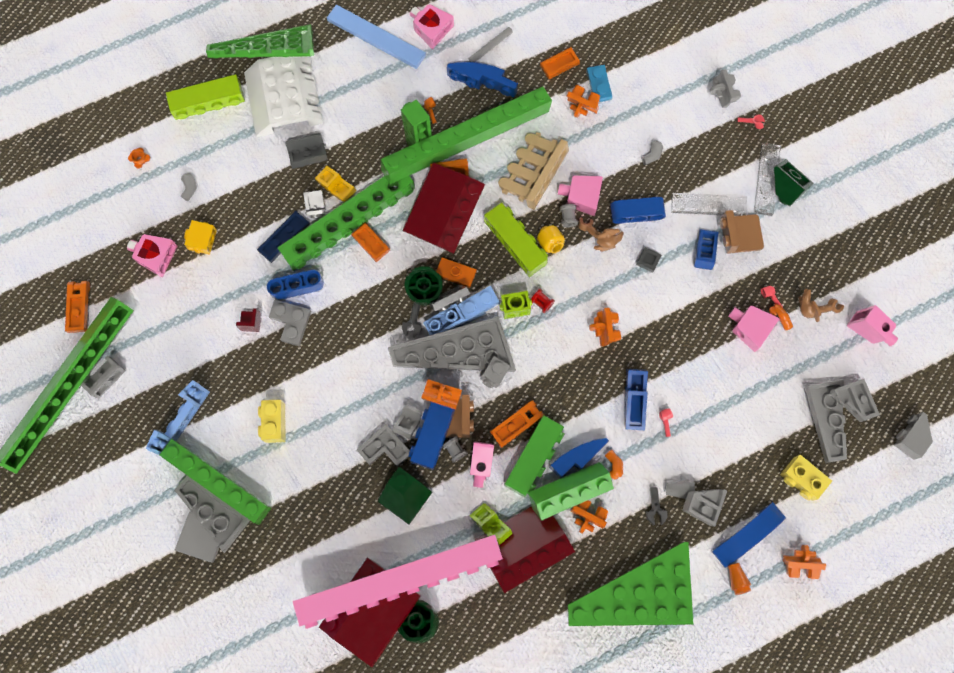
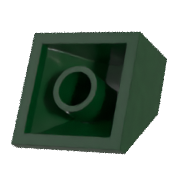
[774,159,814,207]
[377,467,433,525]

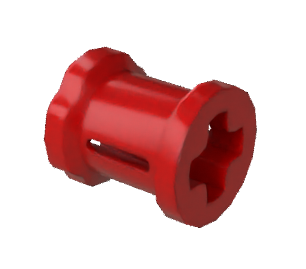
[531,289,555,314]

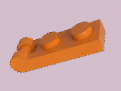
[65,281,90,333]
[490,400,545,448]

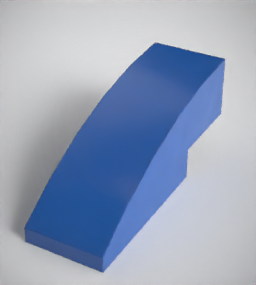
[625,369,648,431]
[549,438,609,479]

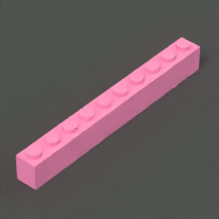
[293,535,503,629]

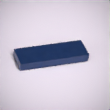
[257,211,310,263]

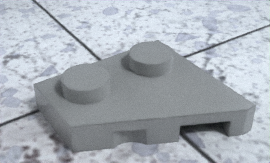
[830,379,880,422]
[682,489,727,527]

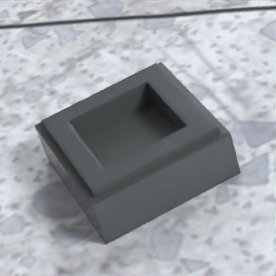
[636,247,662,273]

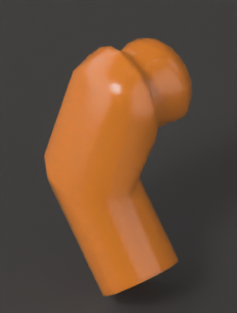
[769,304,793,330]
[605,449,623,480]

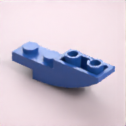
[447,62,518,97]

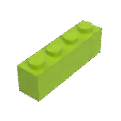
[166,74,245,120]
[484,203,548,278]

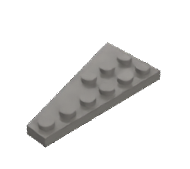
[388,316,516,372]

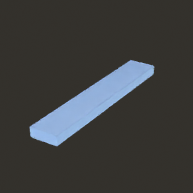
[327,4,426,69]

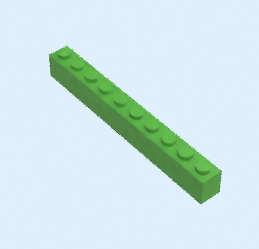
[381,87,552,185]
[0,297,134,474]

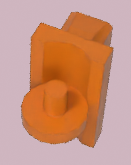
[566,85,600,118]
[589,308,621,346]
[421,379,462,410]
[570,500,608,534]
[783,545,826,579]

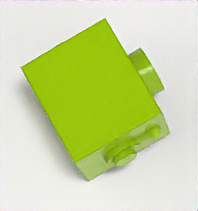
[499,291,532,319]

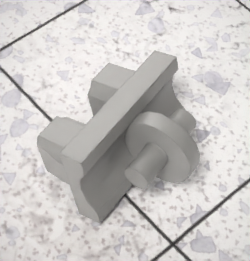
[709,69,741,108]

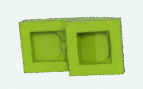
[469,503,513,545]

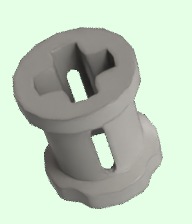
[560,204,578,228]
[443,437,468,463]

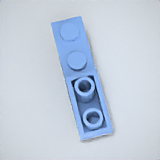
[423,286,501,335]

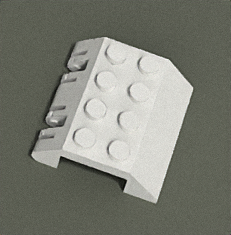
[244,56,323,138]

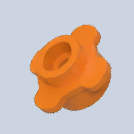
[128,148,150,169]

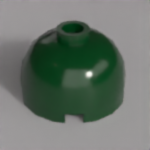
[404,266,443,306]
[398,600,439,644]

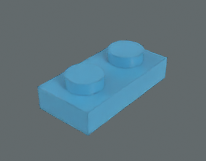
[586,65,613,102]

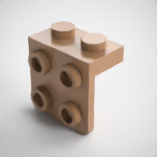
[720,210,764,254]
[446,395,474,438]

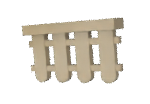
[498,132,569,210]

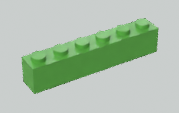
[159,439,271,525]

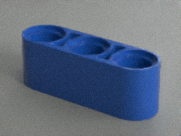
[610,197,666,224]
[267,270,324,300]

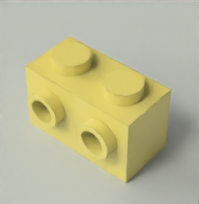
[258,400,286,443]
[780,455,832,501]

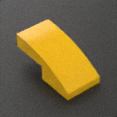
[315,166,357,203]

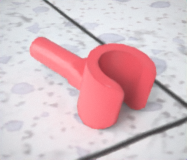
[738,114,765,129]
[760,286,783,308]
[659,408,673,437]

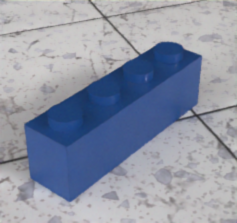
[408,402,455,470]

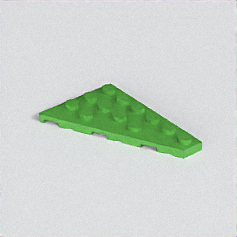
[206,24,314,58]
[568,542,694,626]

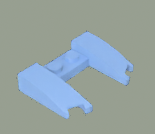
[146,380,210,455]

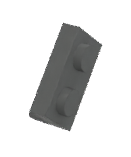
[285,133,328,169]

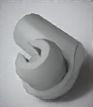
[641,140,663,165]
[181,174,197,201]

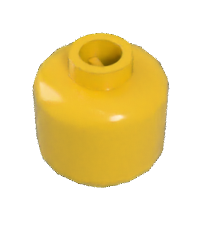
[537,225,565,253]

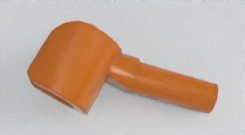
[424,97,437,124]

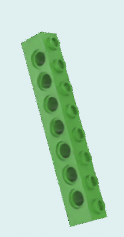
[278,176,415,271]

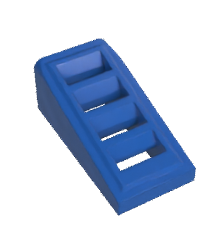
[694,229,719,270]

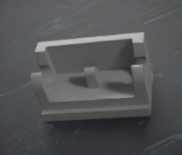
[81,356,126,399]

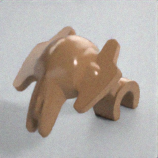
[578,218,624,252]
[798,288,844,322]

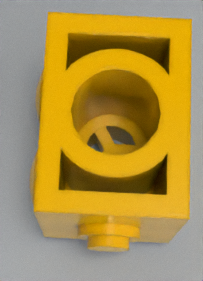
[184,220,217,255]

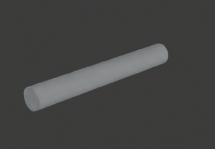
[468,27,513,63]

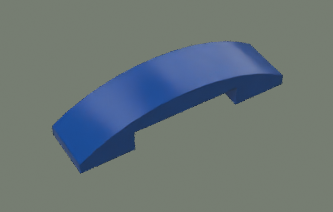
[712,502,786,568]

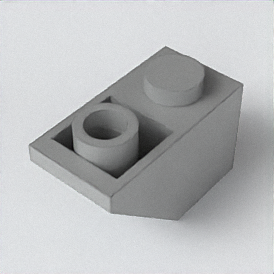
[894,412,933,460]

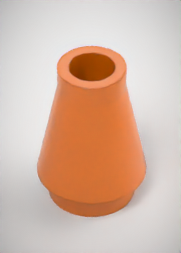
[728,563,751,595]

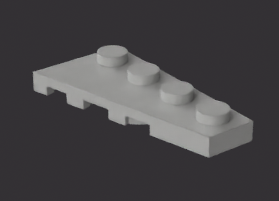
[805,380,847,463]
[174,475,250,553]

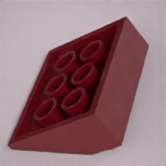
[403,162,485,254]
[474,506,575,594]
[319,557,421,667]

